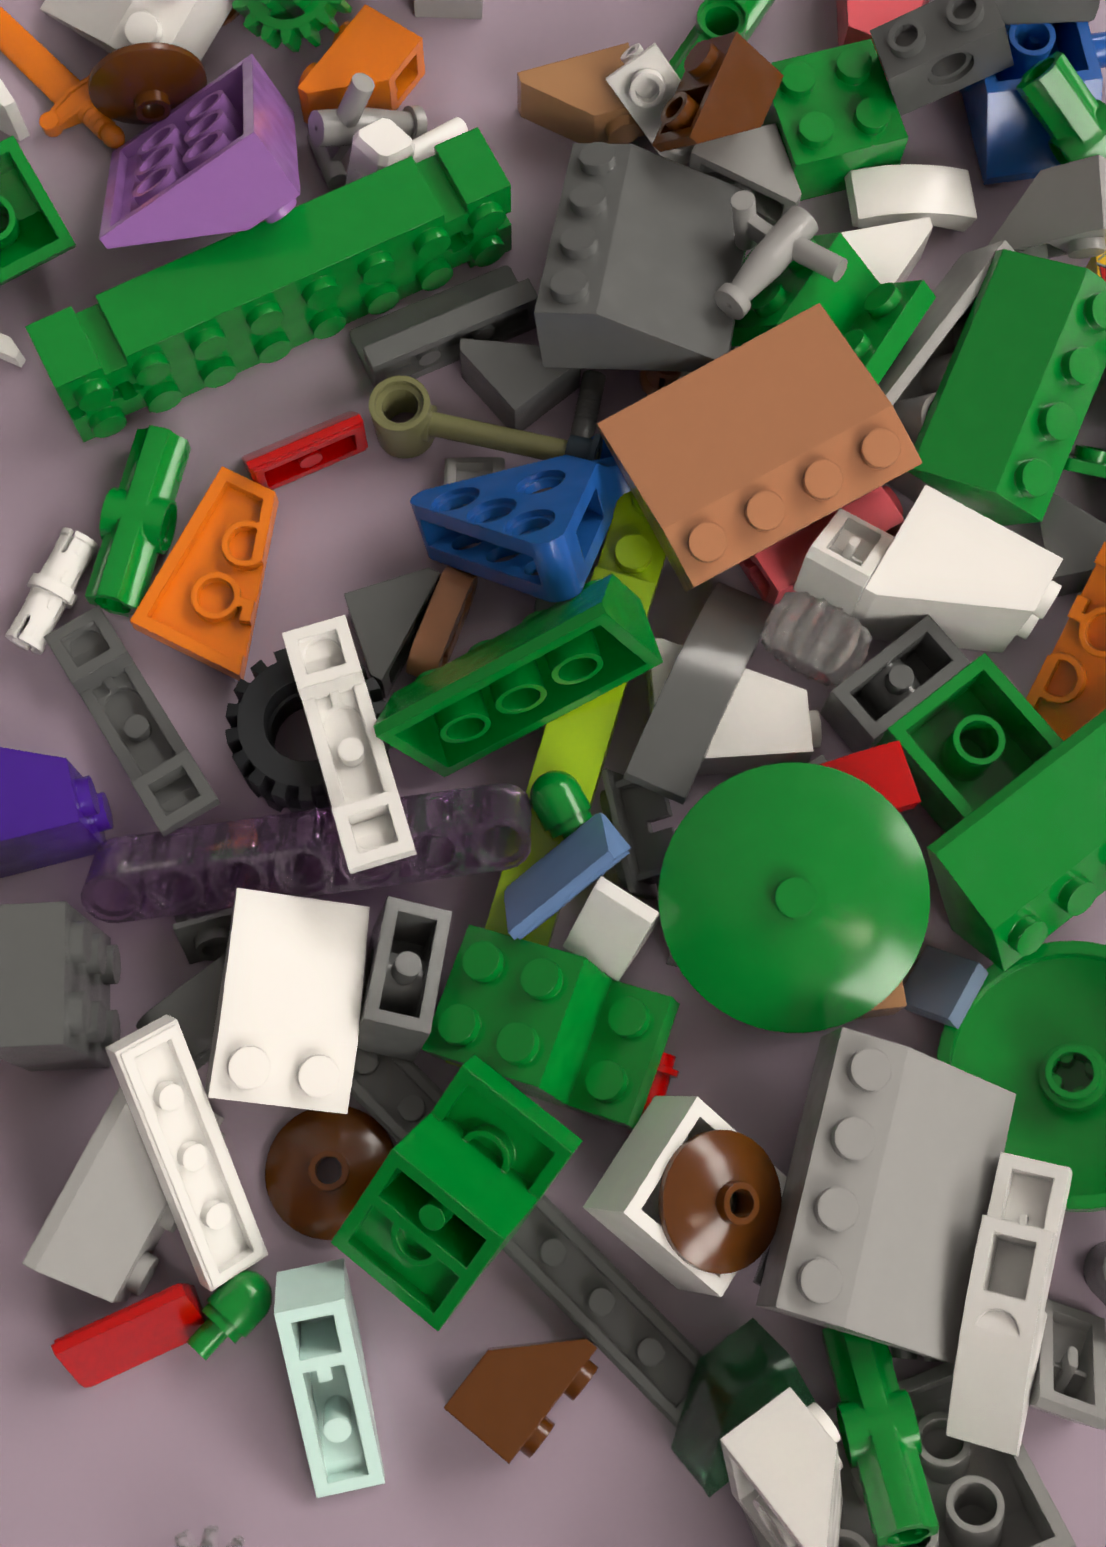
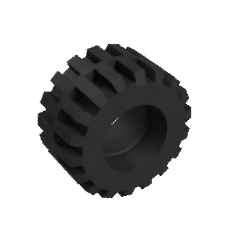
[225,648,393,819]

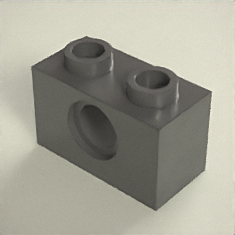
[870,0,1014,116]
[820,615,971,753]
[357,896,452,1062]

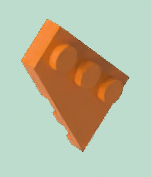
[130,466,279,681]
[1026,541,1106,741]

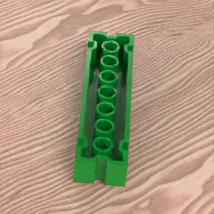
[25,127,512,442]

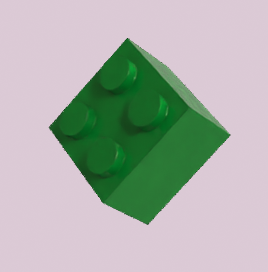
[762,39,909,201]
[876,653,1063,833]

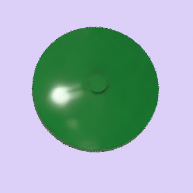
[658,762,930,1033]
[937,940,1106,1212]

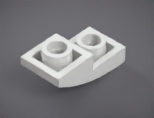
[845,164,977,232]

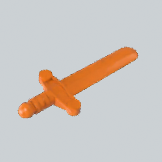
[0,7,125,149]

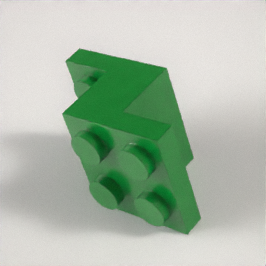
[731,232,936,384]
[421,924,680,1129]
[331,1054,583,1331]

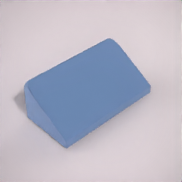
[504,813,631,940]

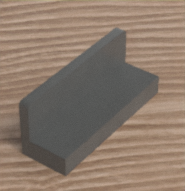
[349,265,538,388]

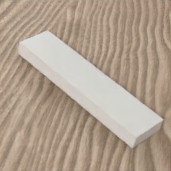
[105,1014,268,1291]

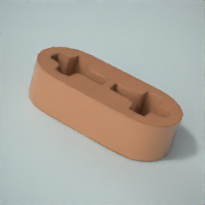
[406,566,478,677]

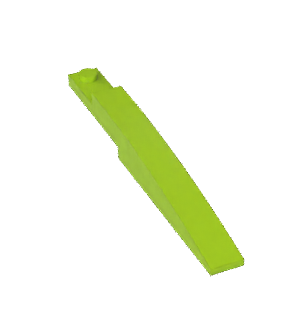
[446,491,666,1067]

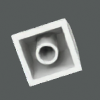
[844,484,1063,653]

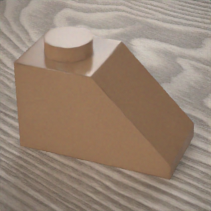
[517,42,645,144]

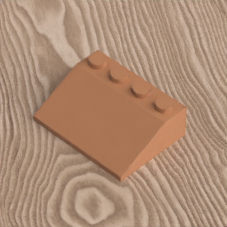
[596,303,923,592]

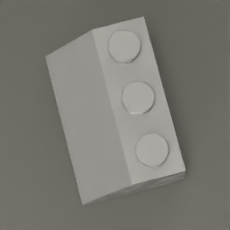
[22,1086,225,1303]

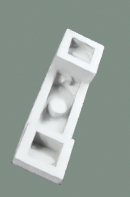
[282,615,417,874]

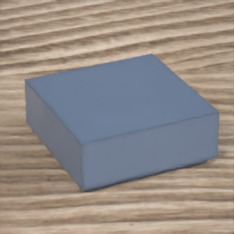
[904,945,989,1029]

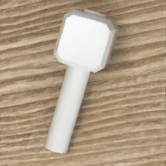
[345,117,468,185]

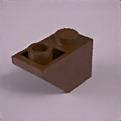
[652,31,784,152]
[443,1337,599,1464]

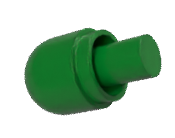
[530,770,592,839]
[186,1270,273,1360]

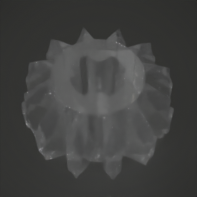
[761,592,872,687]

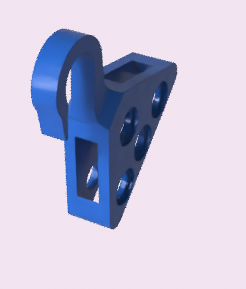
[410,436,631,602]

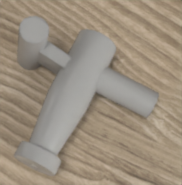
[307,73,428,189]
[714,190,848,320]

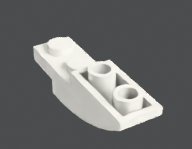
[946,1152,1073,1457]

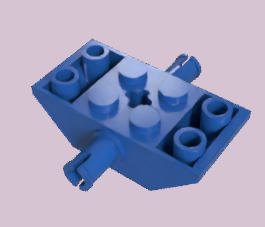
[958,22,1106,185]

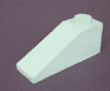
[274,1258,385,1498]

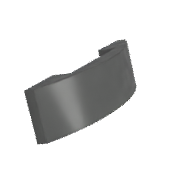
[623,582,775,805]
[44,605,221,837]

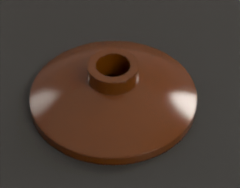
[88,42,207,125]
[265,1106,394,1240]
[658,1130,782,1274]

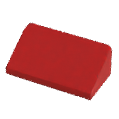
[242,411,368,490]
[51,1283,207,1388]

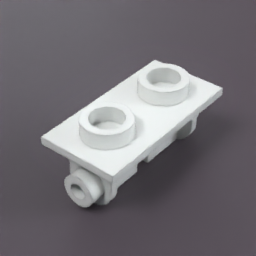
[606,43,695,165]

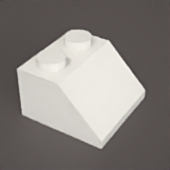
[720,1387,843,1547]

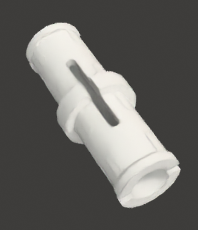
[5,527,99,655]

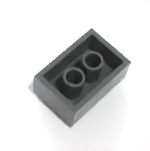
[0,901,121,1071]

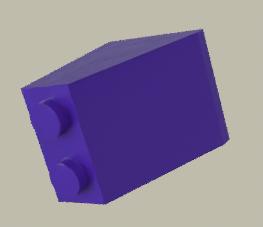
[0,747,114,878]

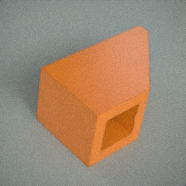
[297,4,425,124]

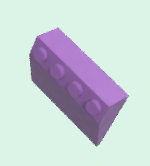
[99,54,300,249]

